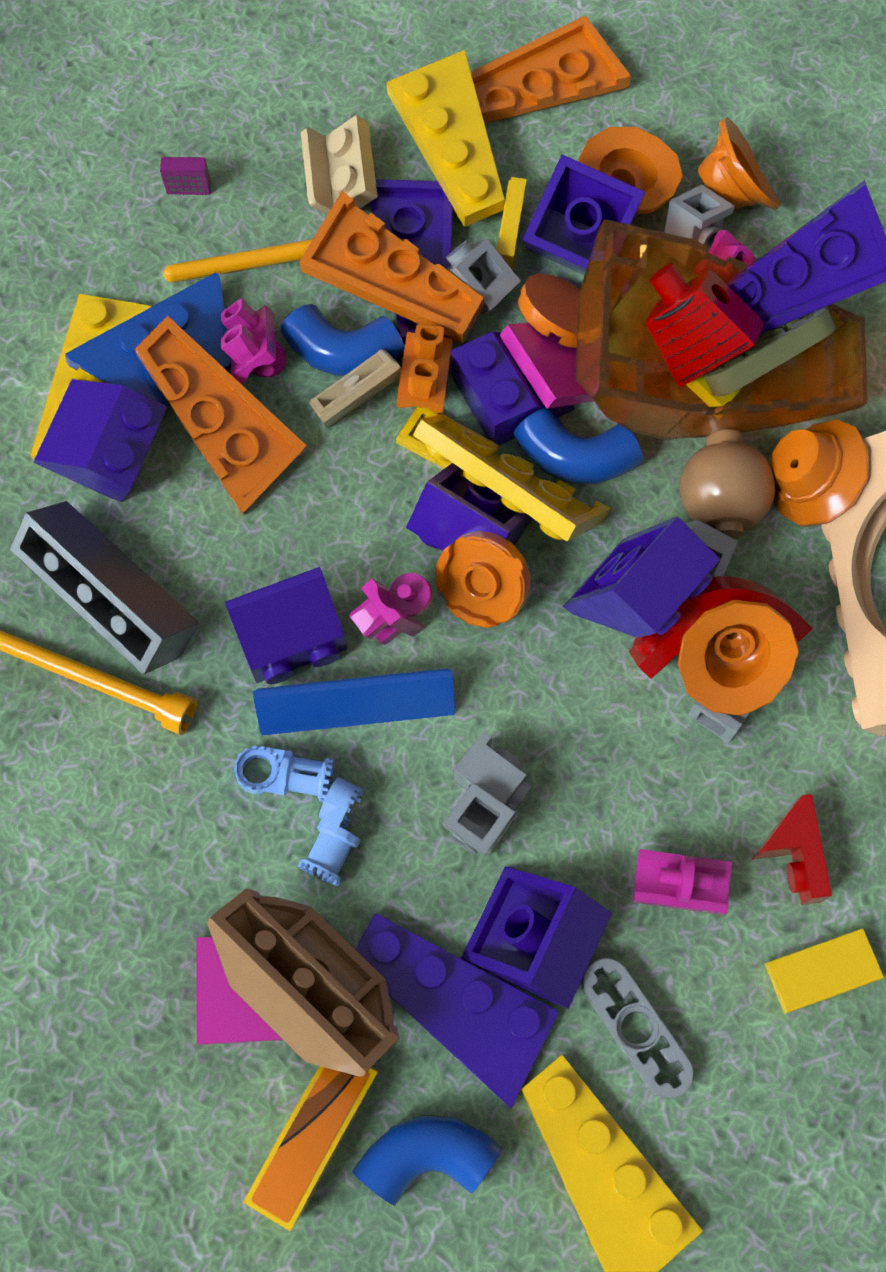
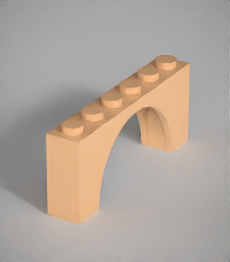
[821,431,886,736]

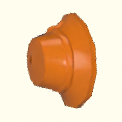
[698,117,781,211]
[578,127,683,215]
[771,419,869,527]
[678,600,799,716]

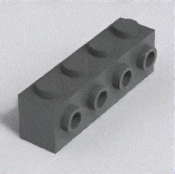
[10,501,200,675]

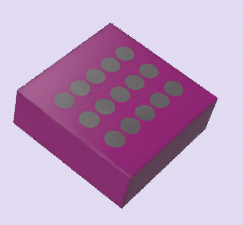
[160,157,211,195]

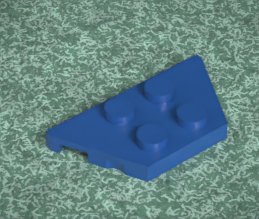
[65,272,231,407]

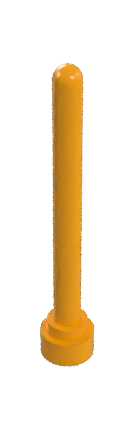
[163,239,313,283]
[0,630,198,735]

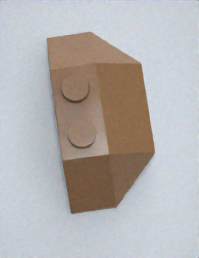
[207,888,399,1077]

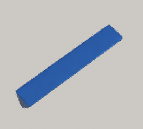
[253,668,455,736]

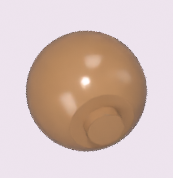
[679,429,776,539]

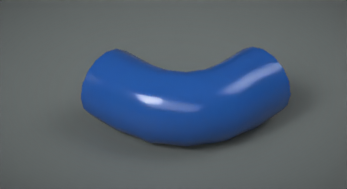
[280,304,405,376]
[514,408,643,484]
[352,1115,504,1206]

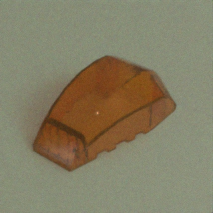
[575,219,867,440]

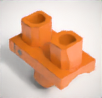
[396,324,453,413]

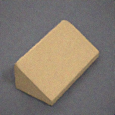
[309,349,401,428]

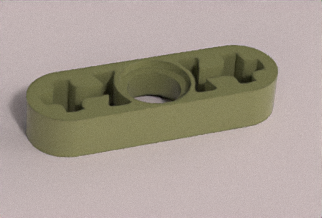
[703,306,836,397]

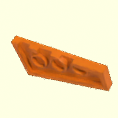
[471,15,631,124]
[299,191,484,343]
[135,316,307,515]

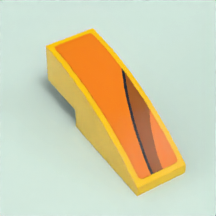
[243,1066,379,1231]

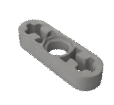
[582,959,693,1098]

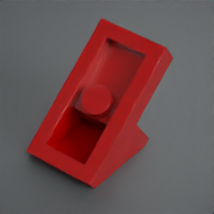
[752,794,832,905]

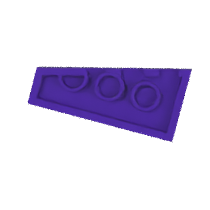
[369,179,453,345]
[726,180,886,334]
[355,913,559,1109]

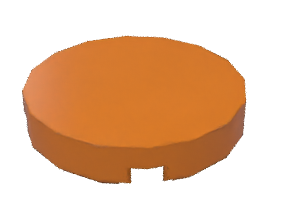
[518,273,604,348]
[436,531,531,628]

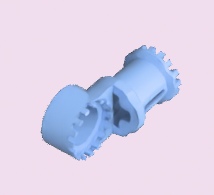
[234,746,335,802]
[297,777,364,887]

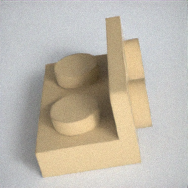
[301,115,378,215]

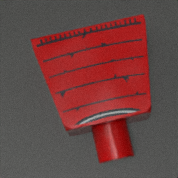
[646,263,764,388]

